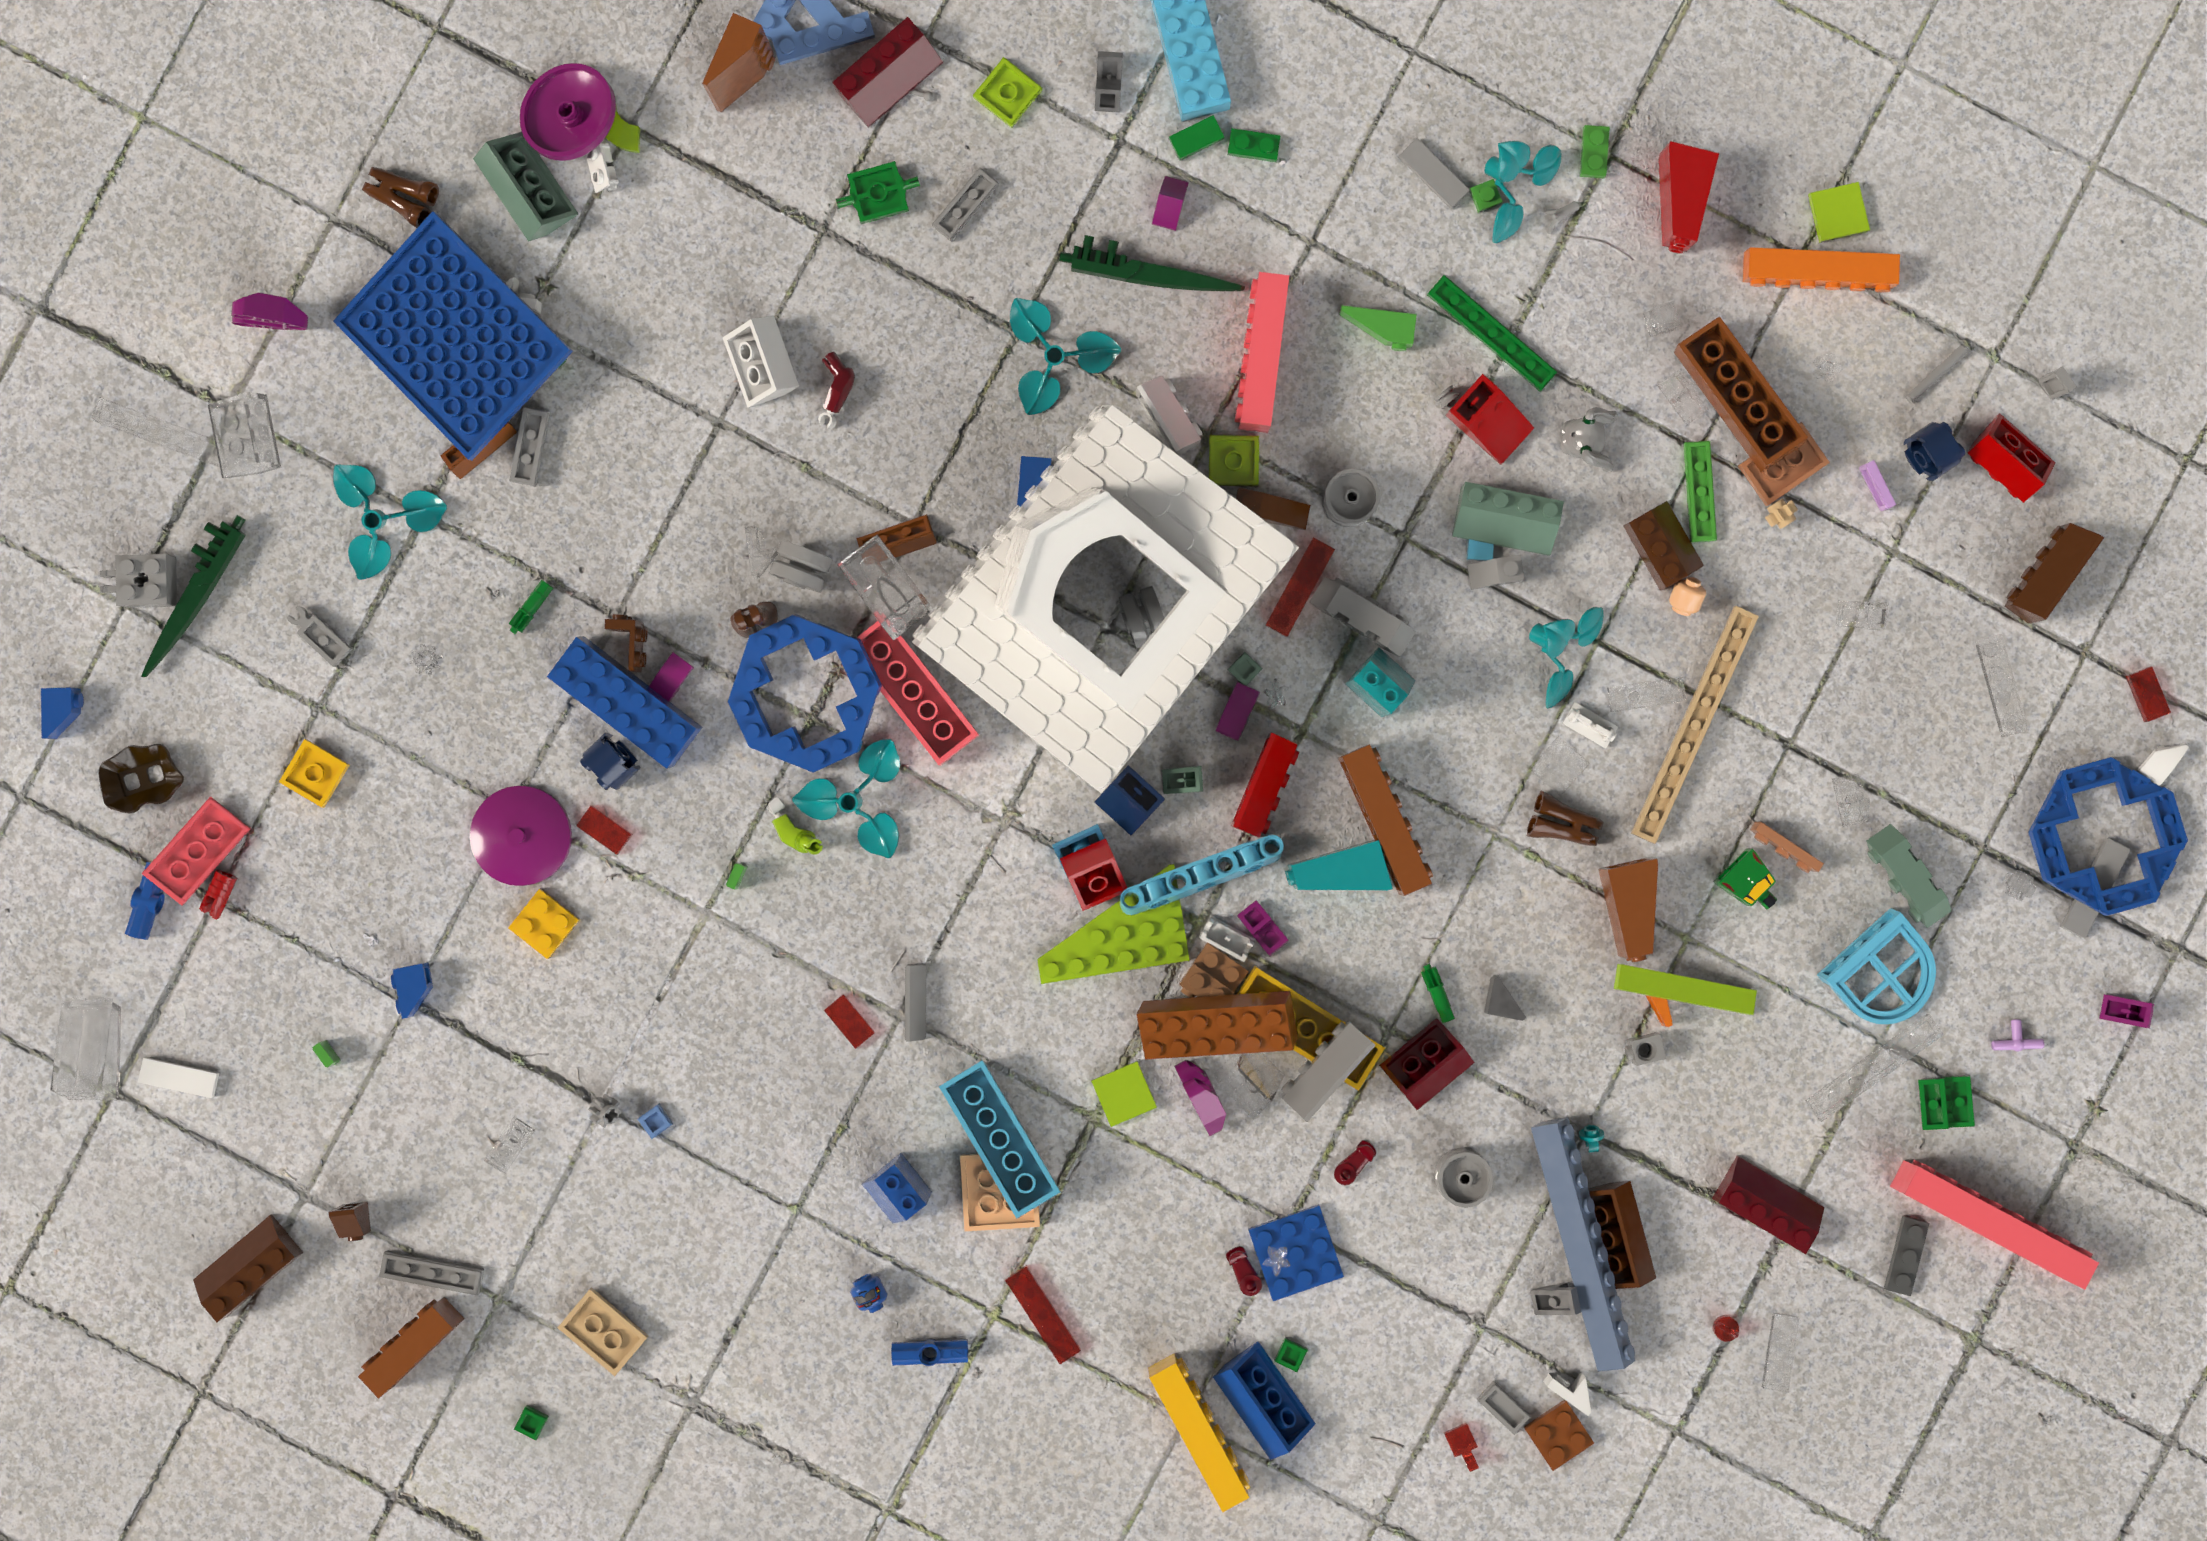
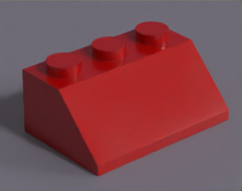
[1967,413,2056,503]

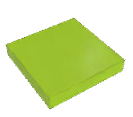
[973,57,1043,128]
[1808,182,1870,243]
[1209,435,1259,487]
[1091,1061,1157,1127]

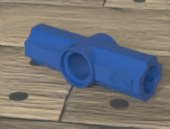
[125,862,165,940]
[891,1339,968,1366]

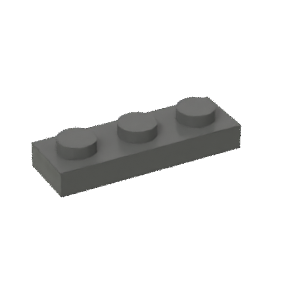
[1884,1216,1930,1296]

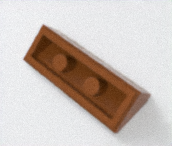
[440,421,517,479]
[856,514,937,567]

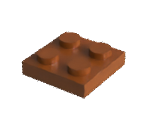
[1524,1399,1594,1471]

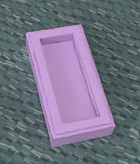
[1859,460,1896,511]

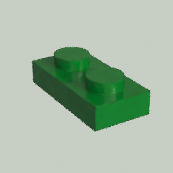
[1227,128,1281,162]

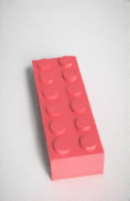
[1235,272,1289,433]
[857,616,980,766]

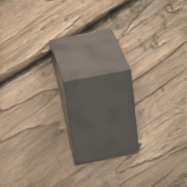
[1484,975,1526,1021]

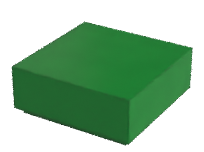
[1274,1338,1308,1372]
[514,1405,549,1440]

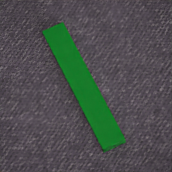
[1427,275,1557,392]

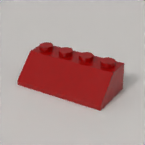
[1231,732,1300,838]

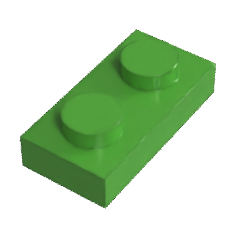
[1580,125,1610,179]

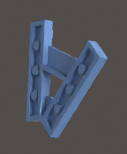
[754,0,875,65]

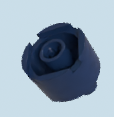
[1904,422,1965,481]
[580,732,641,790]

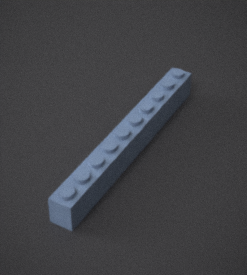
[1531,1117,1635,1371]

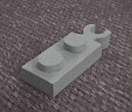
[287,606,352,667]

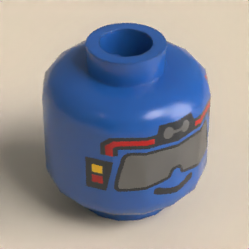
[850,1273,887,1313]

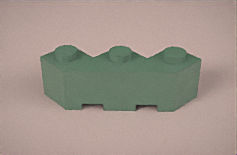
[1866,824,1952,928]

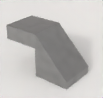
[1095,51,1123,113]

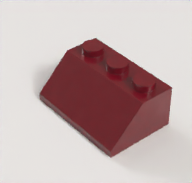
[1379,1018,1475,1110]

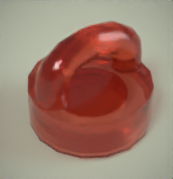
[1713,1315,1739,1342]

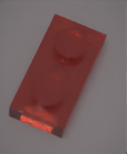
[2125,666,2171,722]

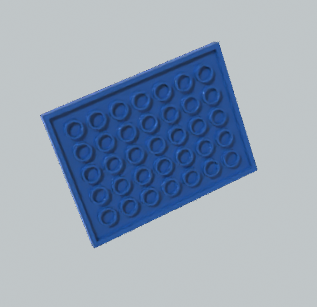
[333,211,573,461]

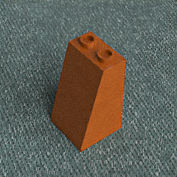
[1598,858,1658,962]

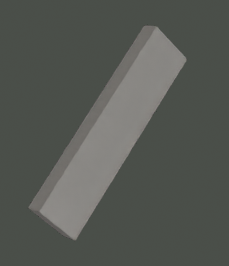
[2060,838,2131,939]
[379,1251,484,1296]

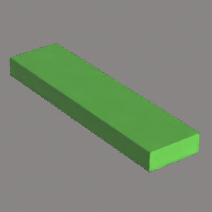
[1683,441,1717,543]

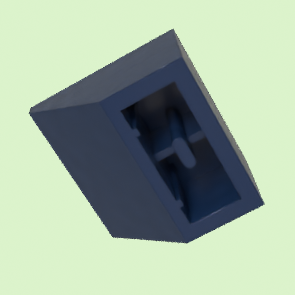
[1095,765,1165,836]

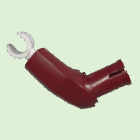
[818,351,855,429]

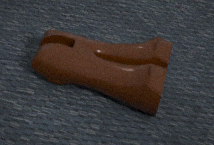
[362,167,439,228]
[730,602,778,638]
[1526,790,1604,846]

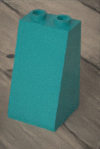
[1345,647,1416,717]
[1285,840,1393,891]

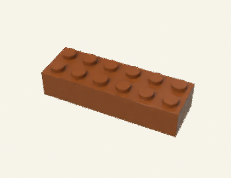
[1674,316,1809,473]
[1338,744,1433,896]
[1136,991,1298,1060]

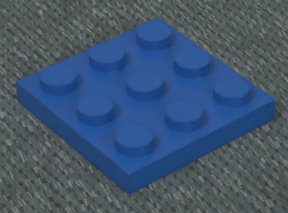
[1248,1204,1344,1301]

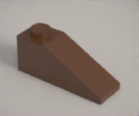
[1236,488,1311,530]

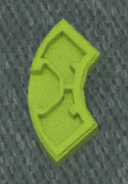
[605,106,640,153]

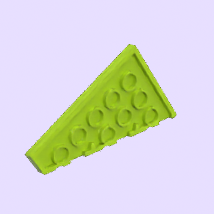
[1037,864,1190,984]

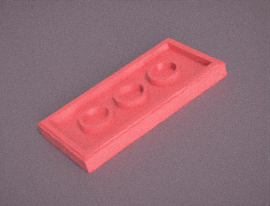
[142,796,251,906]

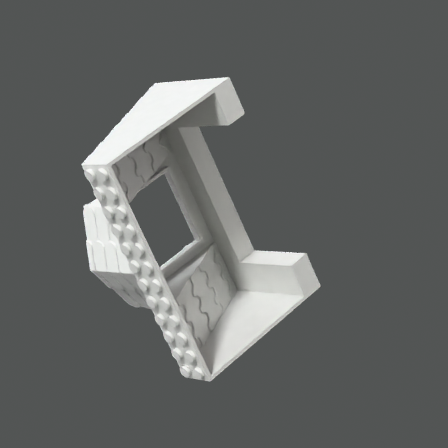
[912,405,1299,794]

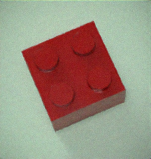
[1060,838,1127,911]

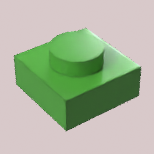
[1469,179,1503,213]

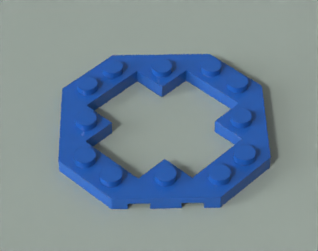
[728,614,882,773]
[2028,757,2188,916]

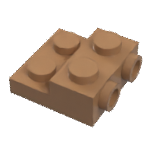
[1179,942,1249,998]

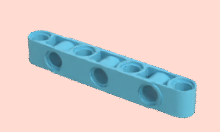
[1120,835,1284,915]

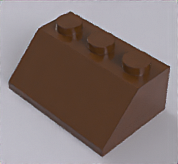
[1623,501,1704,590]

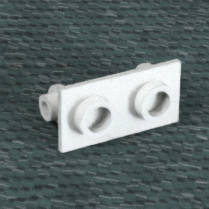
[585,139,619,193]
[1562,702,1618,749]

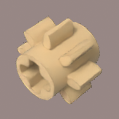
[1765,498,1798,529]

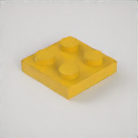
[279,739,350,808]
[508,889,580,959]

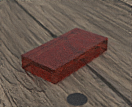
[576,805,633,855]
[824,994,875,1049]

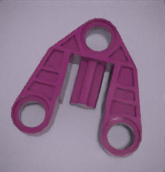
[231,292,309,330]
[1174,1060,1226,1136]

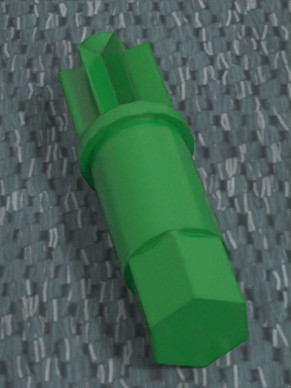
[509,580,553,635]
[1421,963,1455,1023]

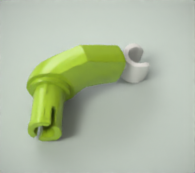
[767,797,823,855]

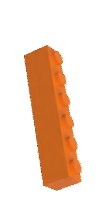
[1743,247,1900,293]

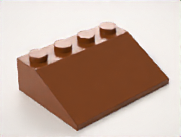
[702,13,775,112]

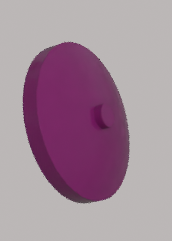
[520,63,616,161]
[470,786,572,886]

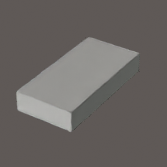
[2038,366,2077,400]
[1477,1381,1531,1435]

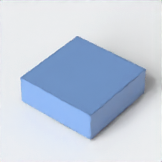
[638,1104,673,1139]

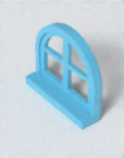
[1817,908,1936,1024]

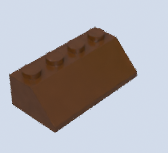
[2004,523,2104,624]
[1588,1181,1656,1289]
[193,1214,304,1323]

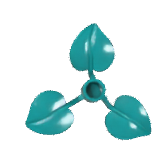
[1484,141,1562,243]
[1010,298,1121,415]
[333,464,447,580]
[1529,607,1604,709]
[792,739,900,858]

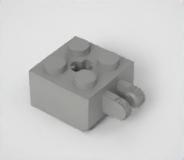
[100,554,177,608]

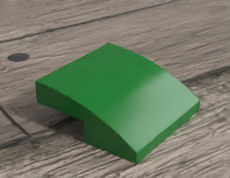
[1918,1075,1975,1130]

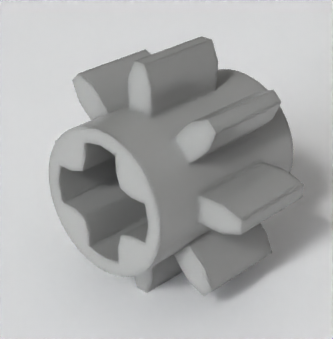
[588,1094,621,1128]

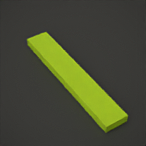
[1614,964,1757,1015]

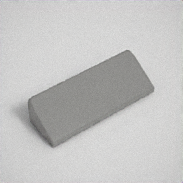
[905,964,926,1042]

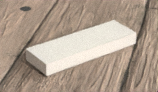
[138,1057,219,1098]

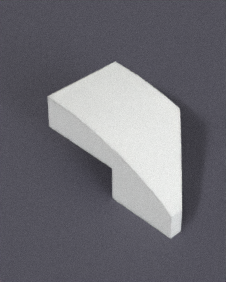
[2138,743,2189,786]

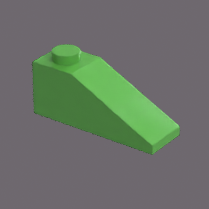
[1339,305,1417,351]

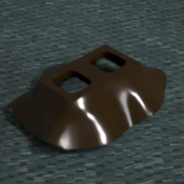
[98,744,184,814]

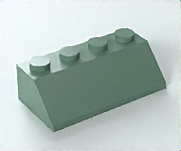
[473,132,578,242]
[1452,482,1564,556]

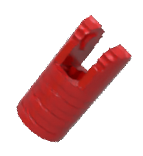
[199,870,238,920]

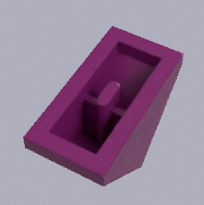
[1152,176,1189,231]
[2099,994,2155,1029]

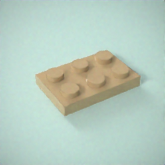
[557,1287,649,1376]

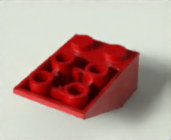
[1445,374,1534,465]

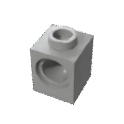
[1624,1032,1666,1066]

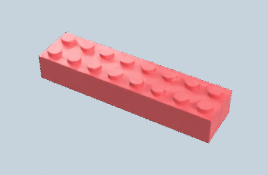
[1890,1160,2099,1290]

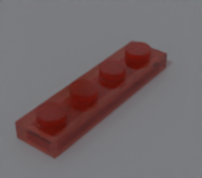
[1265,537,1335,637]
[1005,1265,1081,1364]

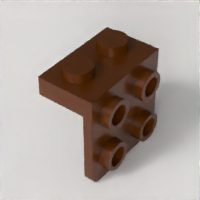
[605,614,648,672]

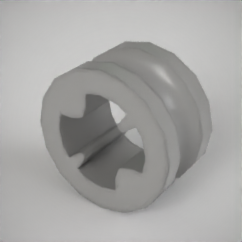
[1434,385,1460,409]

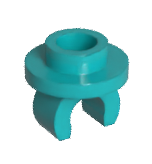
[1579,1125,1605,1153]

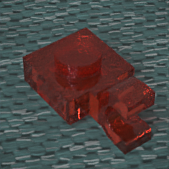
[1443,1423,1479,1472]

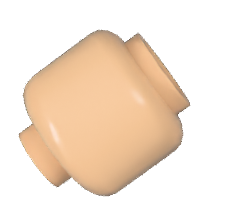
[1669,577,1706,616]

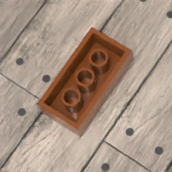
[358,1297,465,1399]

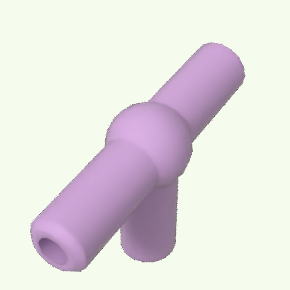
[1991,1019,2045,1052]

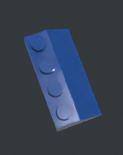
[1213,1342,1316,1460]

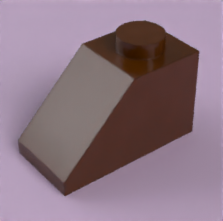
[329,1202,371,1241]

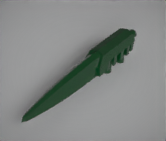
[1059,235,1245,291]
[141,515,246,677]

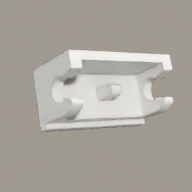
[1199,915,1255,962]

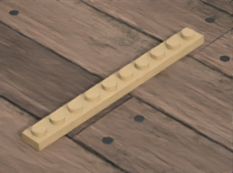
[1631,606,1759,844]

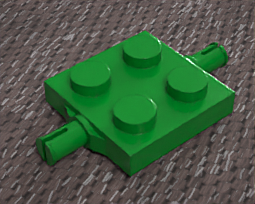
[836,161,920,224]

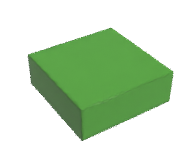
[726,863,748,890]
[312,1040,341,1068]

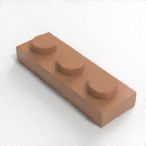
[1750,822,1824,873]

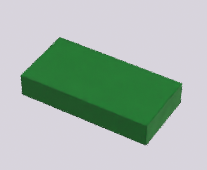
[1169,115,1224,161]

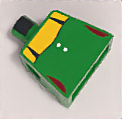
[1713,848,1777,910]

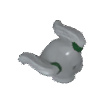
[1560,407,1618,472]

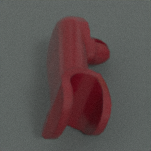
[1334,1140,1376,1185]
[1226,1246,1262,1296]

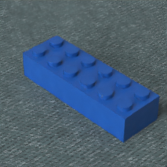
[547,636,703,769]

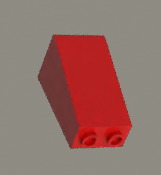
[1659,141,1719,254]

